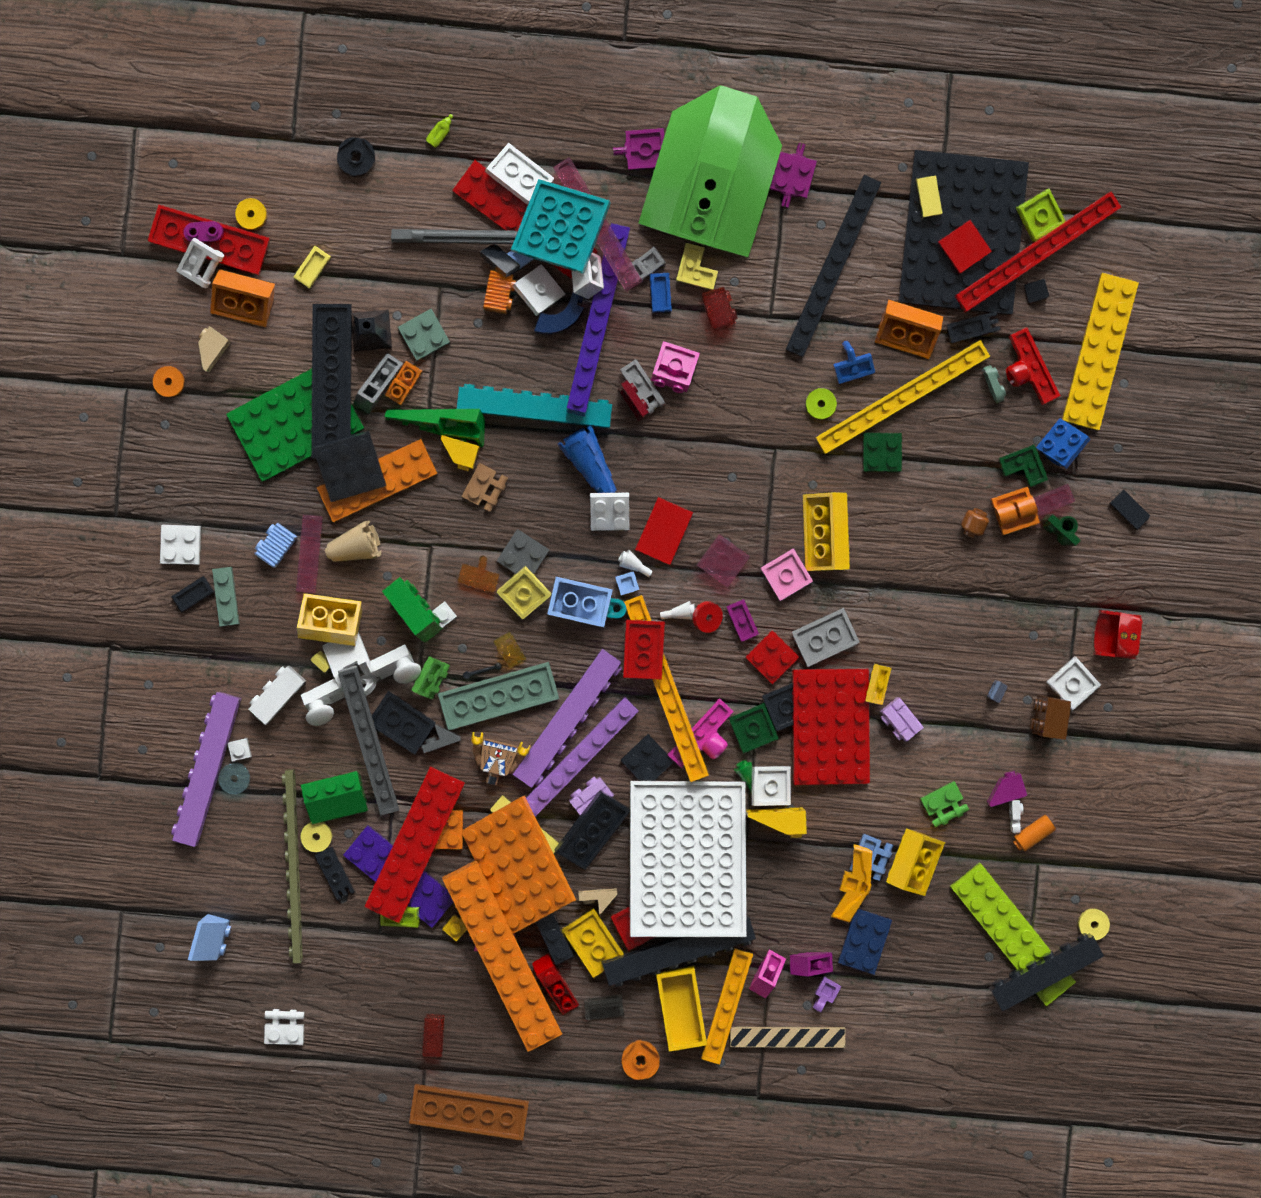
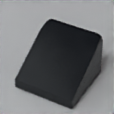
[1024,279,1049,303]

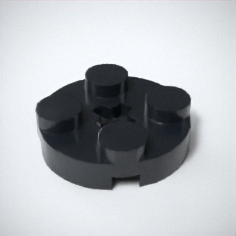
[337,137,376,177]

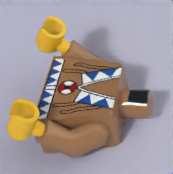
[471,732,531,785]

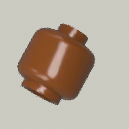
[961,508,989,538]

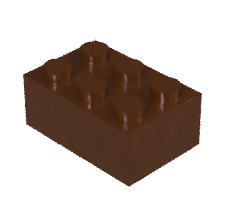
[1030,695,1071,740]

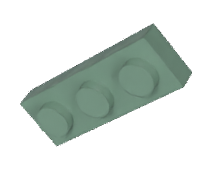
[212,567,240,626]

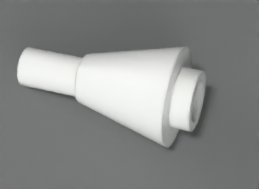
[618,550,652,577]
[660,601,695,620]

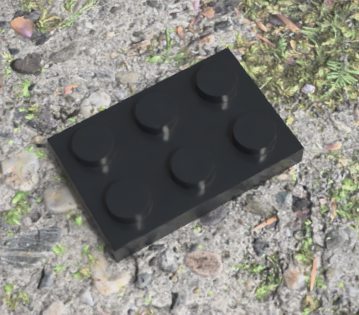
[372,691,437,755]

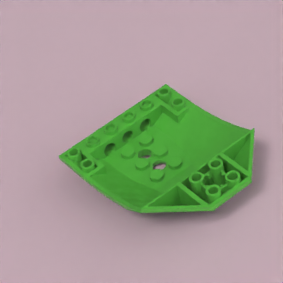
[638,85,782,257]

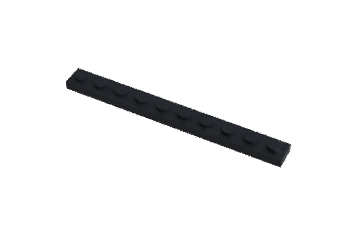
[785,174,881,358]

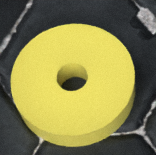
[301,822,332,852]
[1078,909,1110,940]

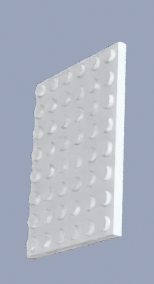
[630,781,746,937]

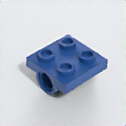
[1036,418,1091,469]

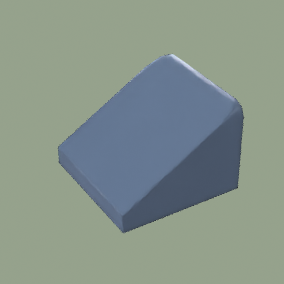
[987,680,1007,703]

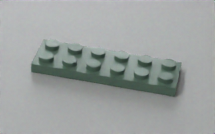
[438,662,559,730]

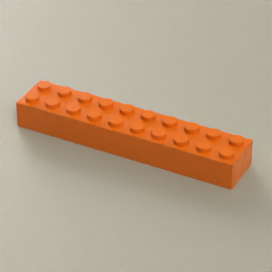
[442,860,562,1052]

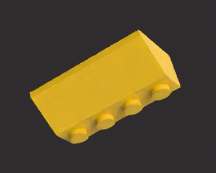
[803,492,850,571]

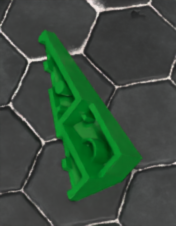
[384,409,485,447]

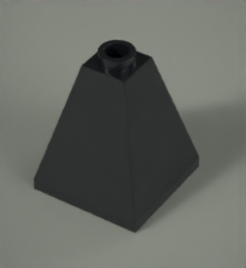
[352,310,392,352]

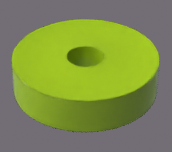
[805,388,837,419]

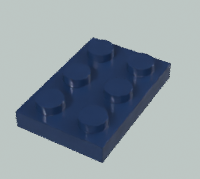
[837,909,892,975]

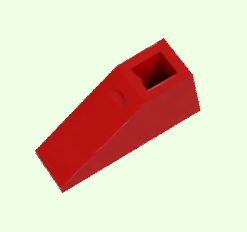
[532,953,579,1015]

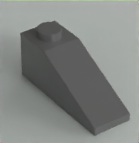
[353,353,403,414]

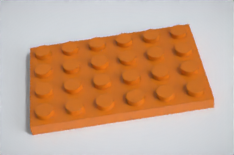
[462,796,576,934]

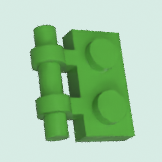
[412,656,450,699]
[920,781,969,828]

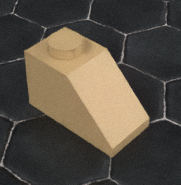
[198,326,231,373]

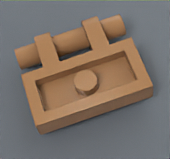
[462,463,508,512]

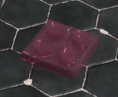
[697,534,750,588]

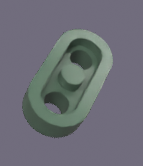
[982,365,1006,403]

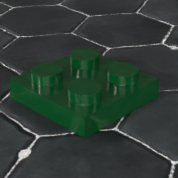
[863,433,902,472]
[729,703,779,753]

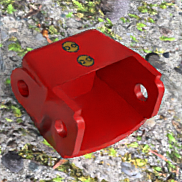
[1093,610,1143,659]

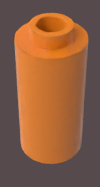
[1013,815,1056,852]

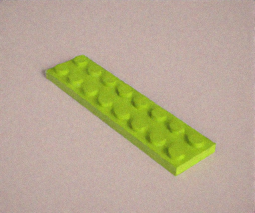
[950,862,1076,1006]

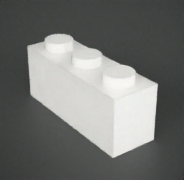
[248,666,306,725]

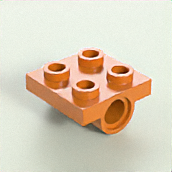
[990,487,1040,535]

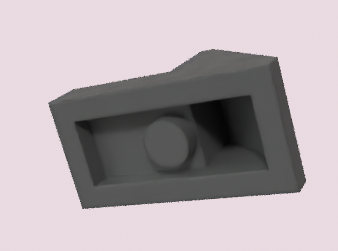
[422,724,461,753]

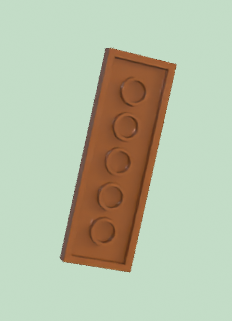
[409,1084,529,1140]

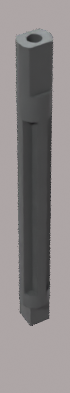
[391,229,518,244]

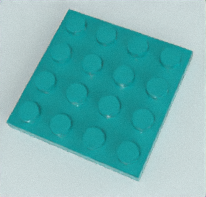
[511,179,611,274]

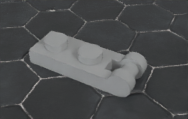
[620,359,666,414]

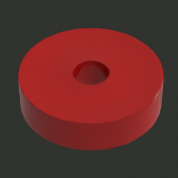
[692,601,723,633]

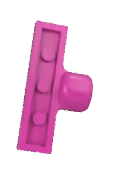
[668,698,734,768]

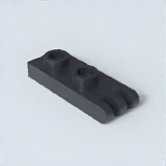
[946,311,1001,344]
[315,846,356,901]

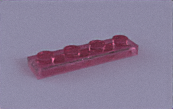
[296,515,323,593]

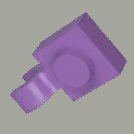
[813,977,841,1012]

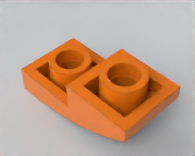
[385,361,423,405]

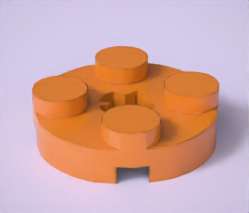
[622,1040,660,1080]

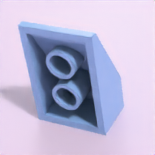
[547,577,612,627]
[188,914,231,961]

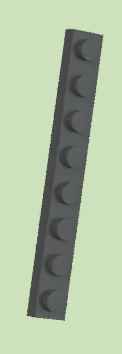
[338,666,399,815]

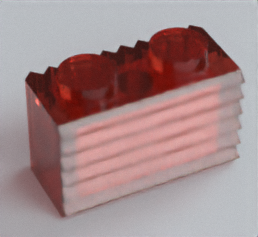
[701,287,738,332]
[422,1014,445,1057]

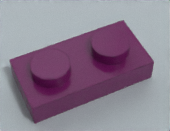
[726,599,759,642]

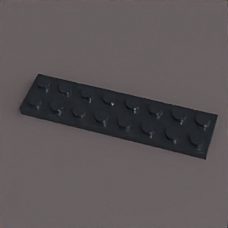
[312,304,352,459]

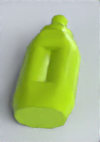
[426,114,453,148]

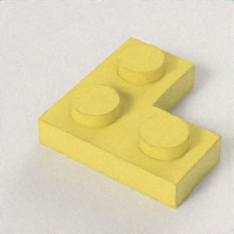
[676,243,718,291]

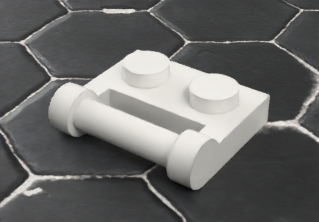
[176,238,224,288]

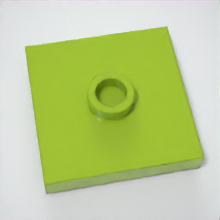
[1016,189,1065,242]

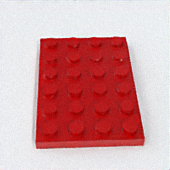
[792,668,870,785]

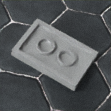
[791,608,860,667]

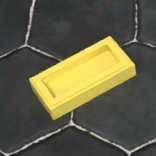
[916,176,943,218]
[293,246,331,289]

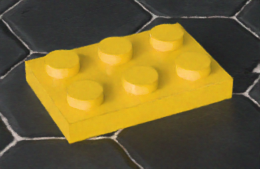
[562,908,624,978]

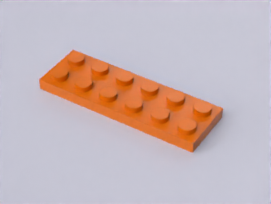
[317,439,438,522]

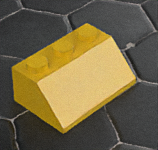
[886,828,945,896]

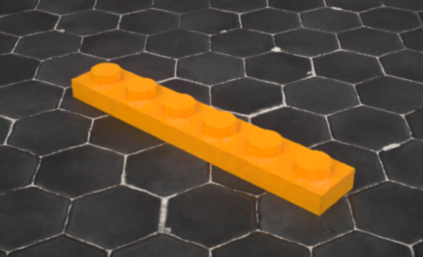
[701,948,753,1065]

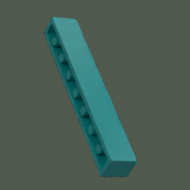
[457,384,612,429]

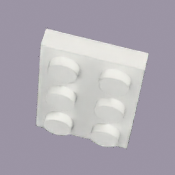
[485,143,554,205]

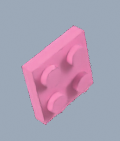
[760,548,813,601]

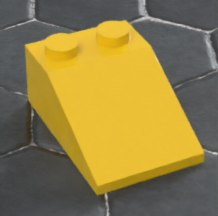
[745,807,807,838]

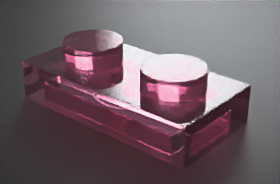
[1034,484,1075,516]

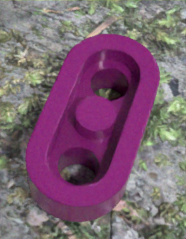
[184,221,224,243]

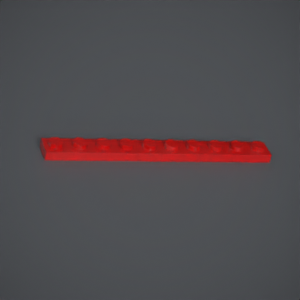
[955,191,1121,312]

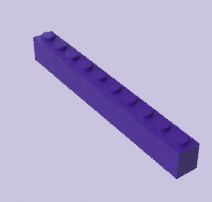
[566,223,630,417]

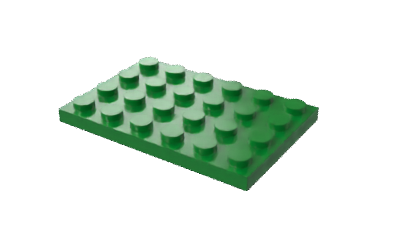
[226,369,364,482]

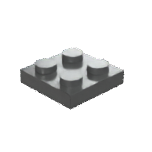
[497,529,549,574]

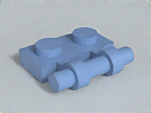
[849,833,893,881]

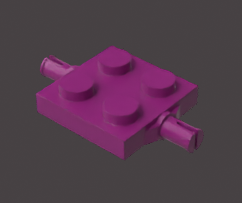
[613,128,664,171]
[770,143,817,208]

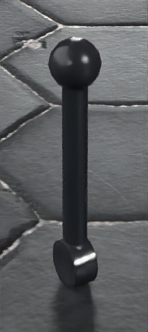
[463,662,502,679]

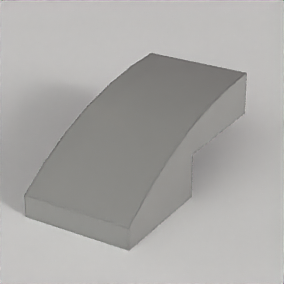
[622,247,666,286]

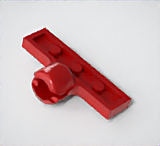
[1006,327,1061,405]

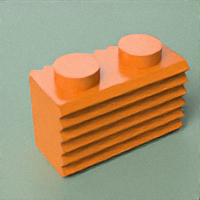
[483,270,516,314]

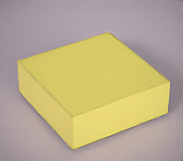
[311,651,330,672]

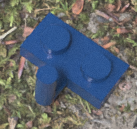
[833,341,875,384]

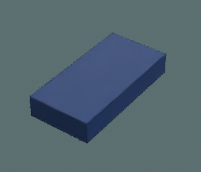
[650,273,672,313]

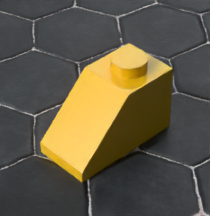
[441,435,480,471]

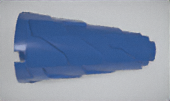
[558,425,617,493]

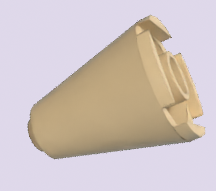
[325,520,381,562]

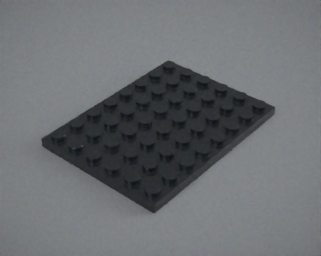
[898,150,1029,315]

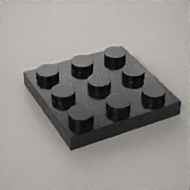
[313,431,387,502]

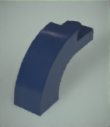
[534,290,584,335]

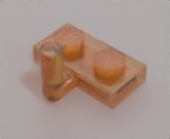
[457,555,500,592]

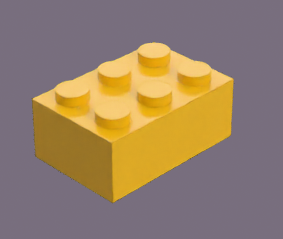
[297,594,362,646]

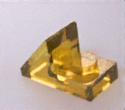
[493,632,526,668]

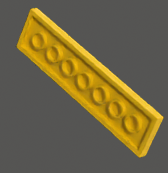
[1062,273,1139,431]

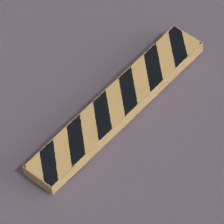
[730,1027,845,1048]

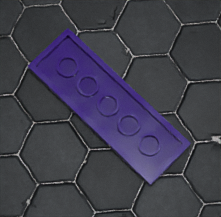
[343,825,453,928]

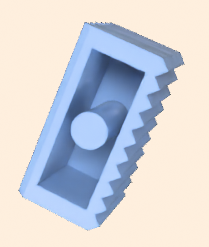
[255,523,297,568]

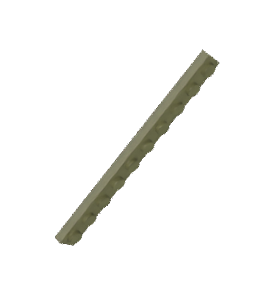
[282,769,303,963]

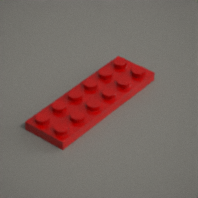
[148,204,270,275]

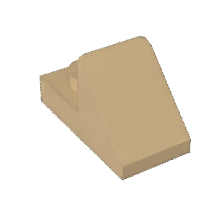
[579,888,617,915]

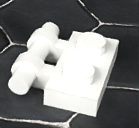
[264,1009,304,1045]

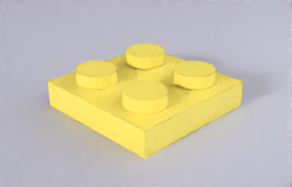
[497,566,551,619]

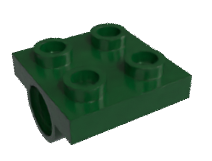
[1041,514,1081,547]

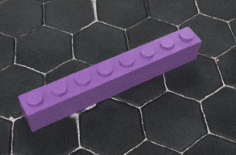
[513,649,622,788]
[171,692,242,847]
[526,697,639,816]

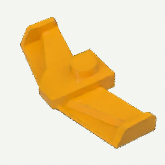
[831,844,872,923]

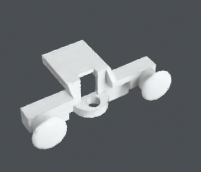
[301,632,421,726]

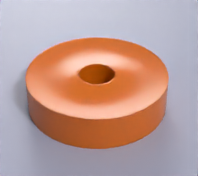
[153,366,185,397]

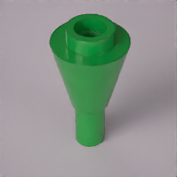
[734,760,752,794]

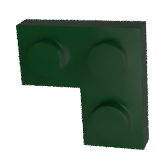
[998,444,1048,487]

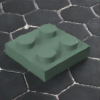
[398,309,450,361]

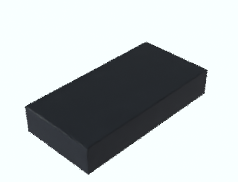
[480,244,520,278]
[1109,489,1151,530]
[171,576,215,613]

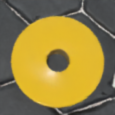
[235,198,267,230]

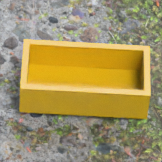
[656,965,707,1052]

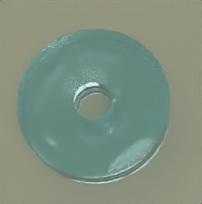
[219,763,250,794]

